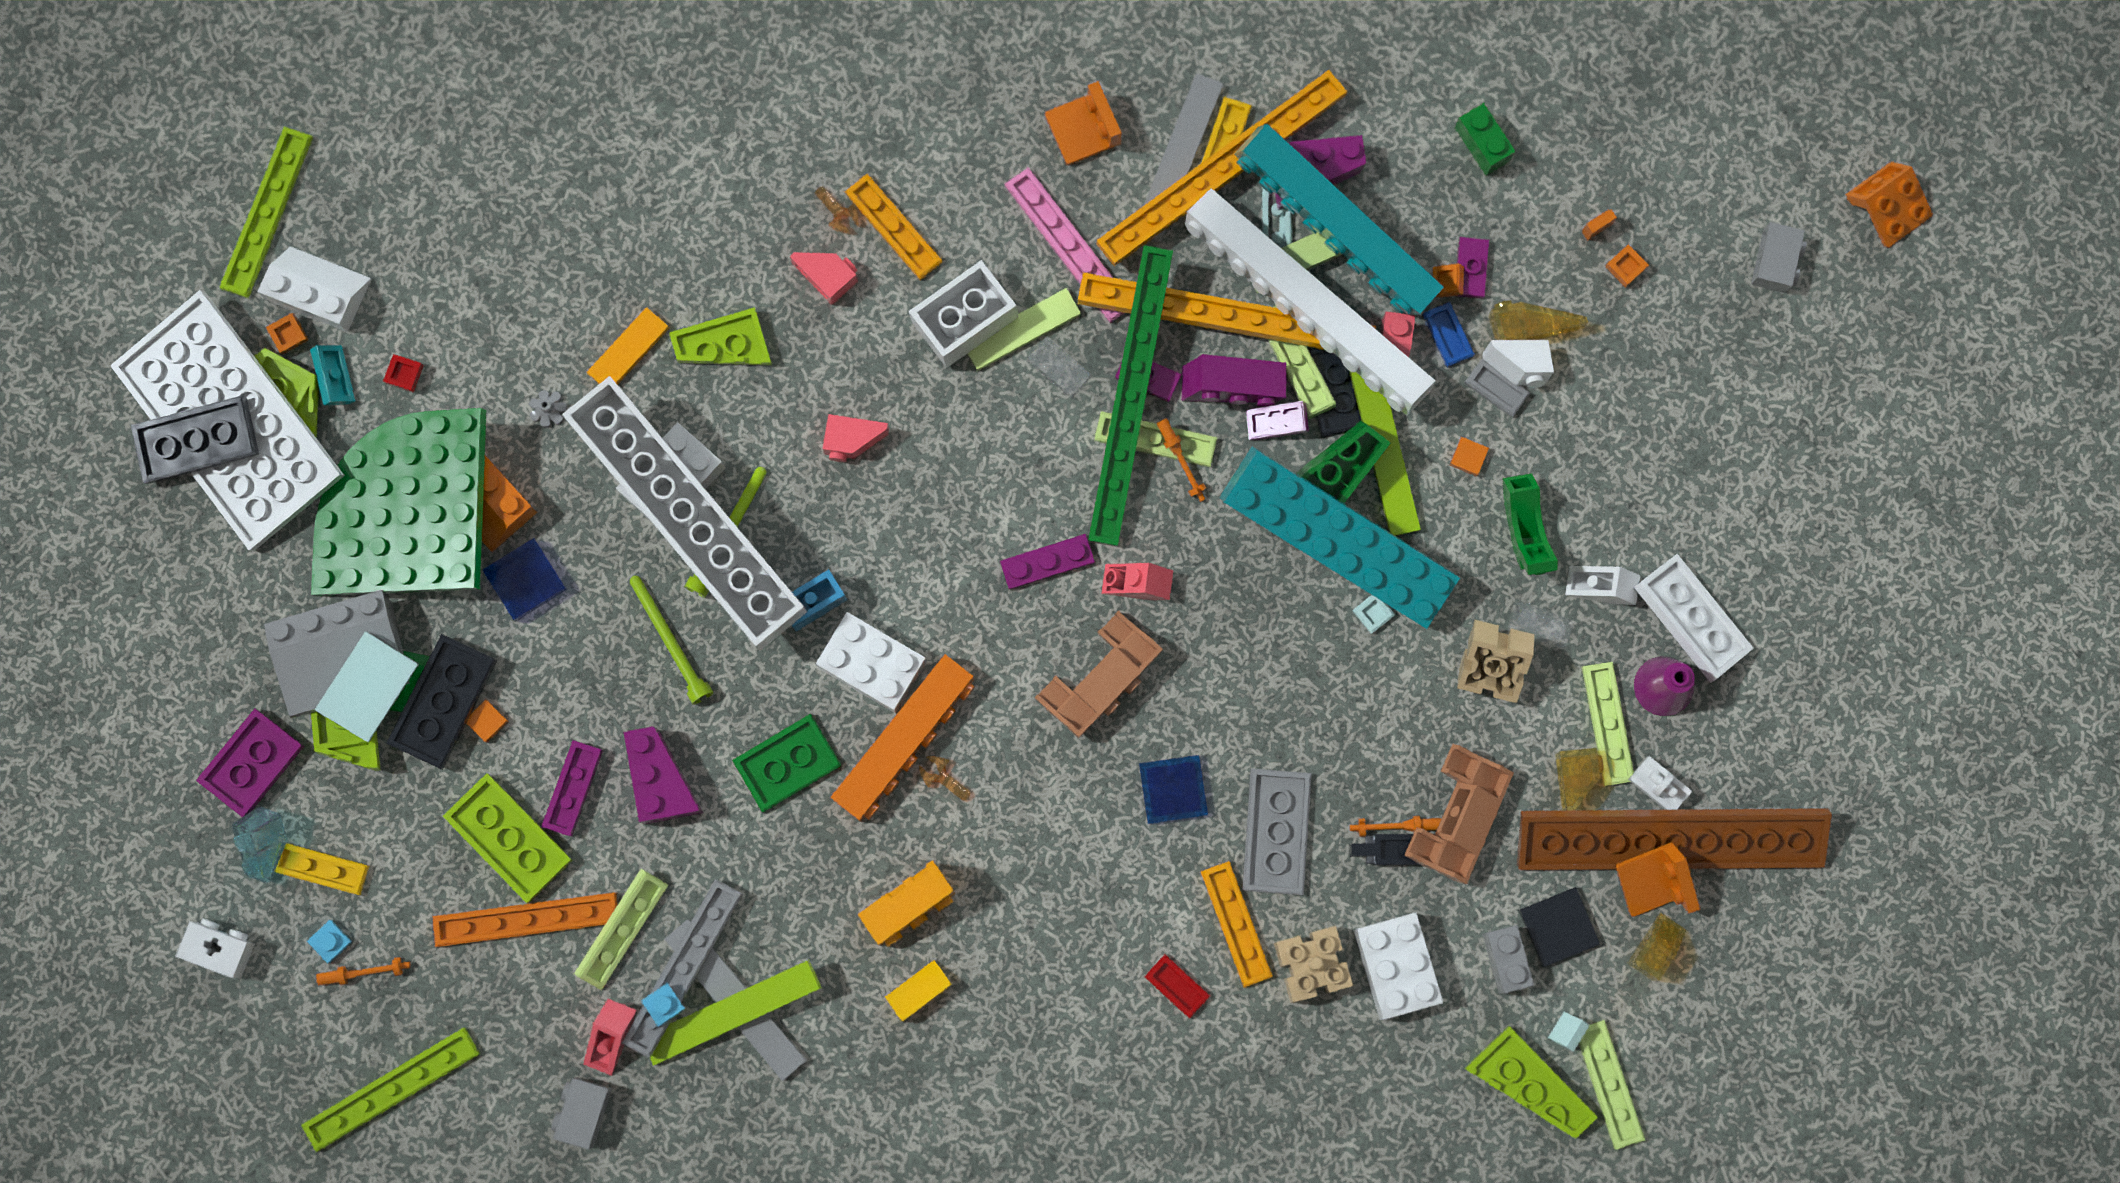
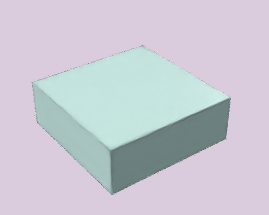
[1352,595,1395,634]
[1548,1012,1589,1052]

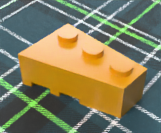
[857,860,956,947]

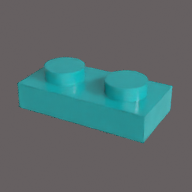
[310,345,355,406]

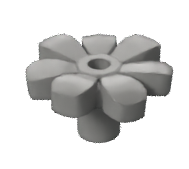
[529,390,567,428]

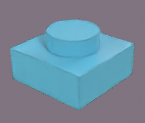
[307,920,352,964]
[641,983,685,1027]

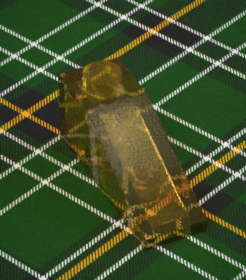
[1488,300,1588,340]

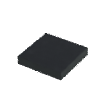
[1518,887,1600,967]

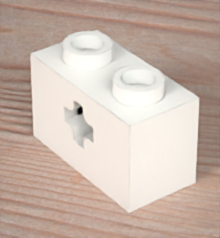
[175,918,255,979]

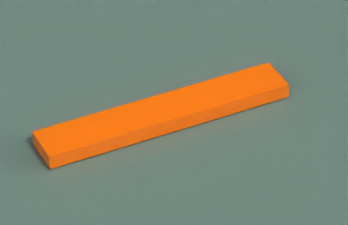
[432,892,618,947]

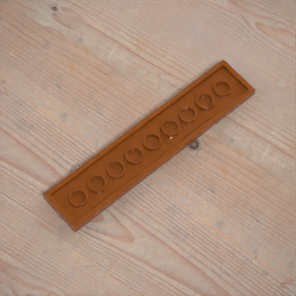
[1517,808,1832,870]

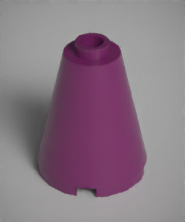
[1634,656,1695,716]

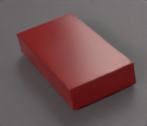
[1144,954,1210,1019]

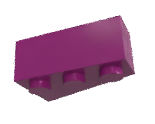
[1275,135,1366,210]
[1182,354,1286,407]
[623,726,704,825]

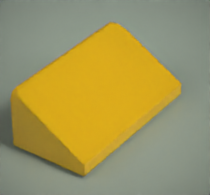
[885,960,952,1022]

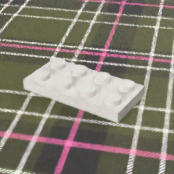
[1634,554,1754,683]

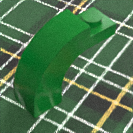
[1502,473,1558,575]

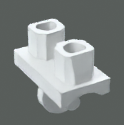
[1628,756,1692,810]

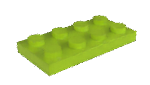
[443,773,573,904]

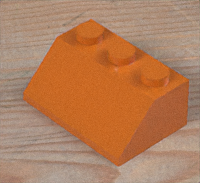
[482,455,537,552]

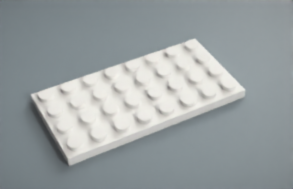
[111,290,345,551]

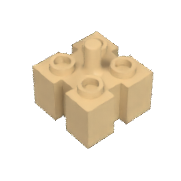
[1457,620,1535,703]
[1274,926,1353,1003]

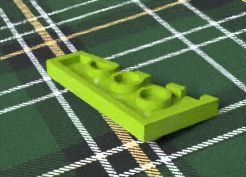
[1465,1025,1598,1139]

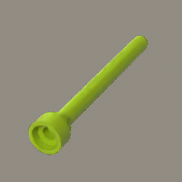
[684,467,767,598]
[630,575,714,705]

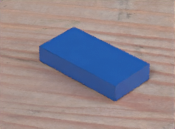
[1422,302,1475,368]

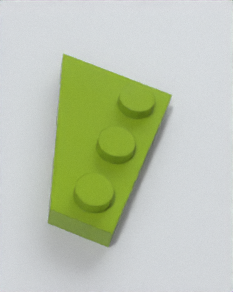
[669,307,772,365]

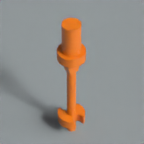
[1156,418,1206,502]
[1349,816,1441,837]
[316,957,411,986]

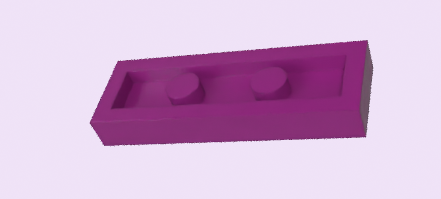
[1000,534,1095,590]
[541,740,603,837]

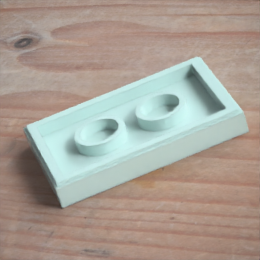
[315,632,419,742]

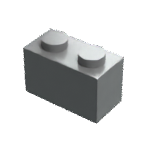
[1751,222,1807,293]
[1482,925,1534,994]
[551,1077,612,1150]

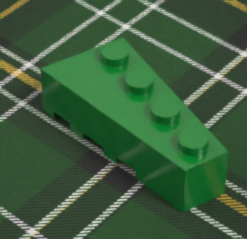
[1296,421,1391,503]

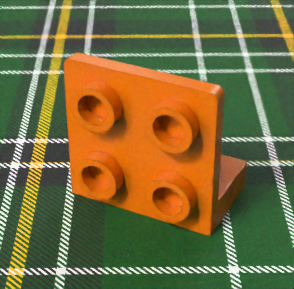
[1045,81,1122,165]
[1845,162,1933,248]
[1616,842,1700,917]

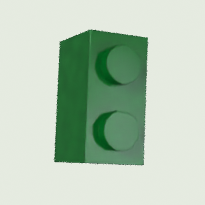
[1454,103,1516,176]

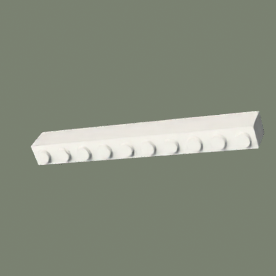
[1185,188,1435,416]

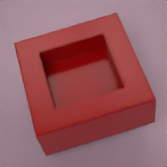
[383,354,424,393]

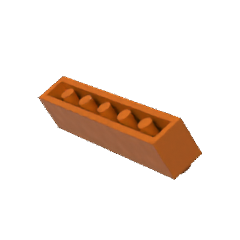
[830,654,975,822]

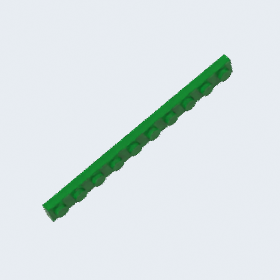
[1088,245,1173,546]

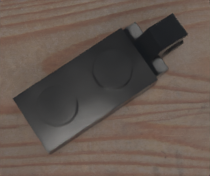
[1349,834,1435,866]

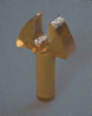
[815,186,859,234]
[919,756,971,801]

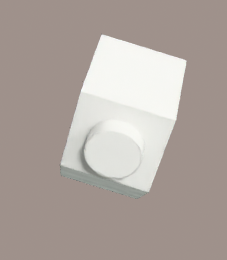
[1482,340,1554,388]
[1565,566,1640,605]

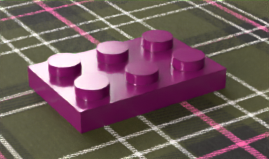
[196,708,304,818]

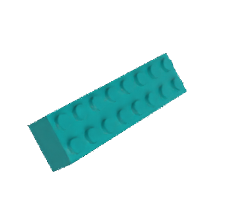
[1234,124,1444,315]
[1219,446,1460,629]

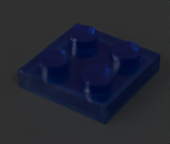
[483,538,567,622]
[1139,755,1208,824]

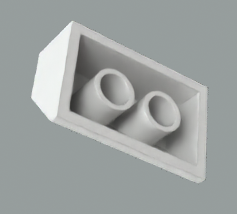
[257,247,372,332]

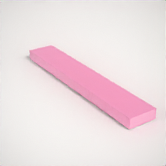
[1005,168,1124,323]

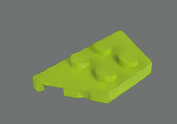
[254,348,319,438]
[311,711,381,771]

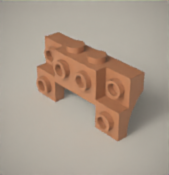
[1035,611,1163,739]
[1405,744,1514,885]

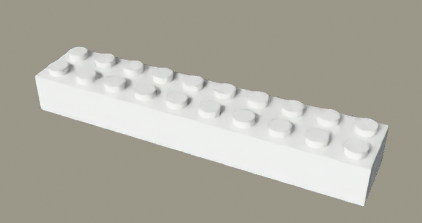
[562,376,807,651]

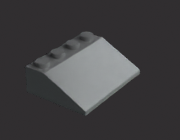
[264,590,409,718]

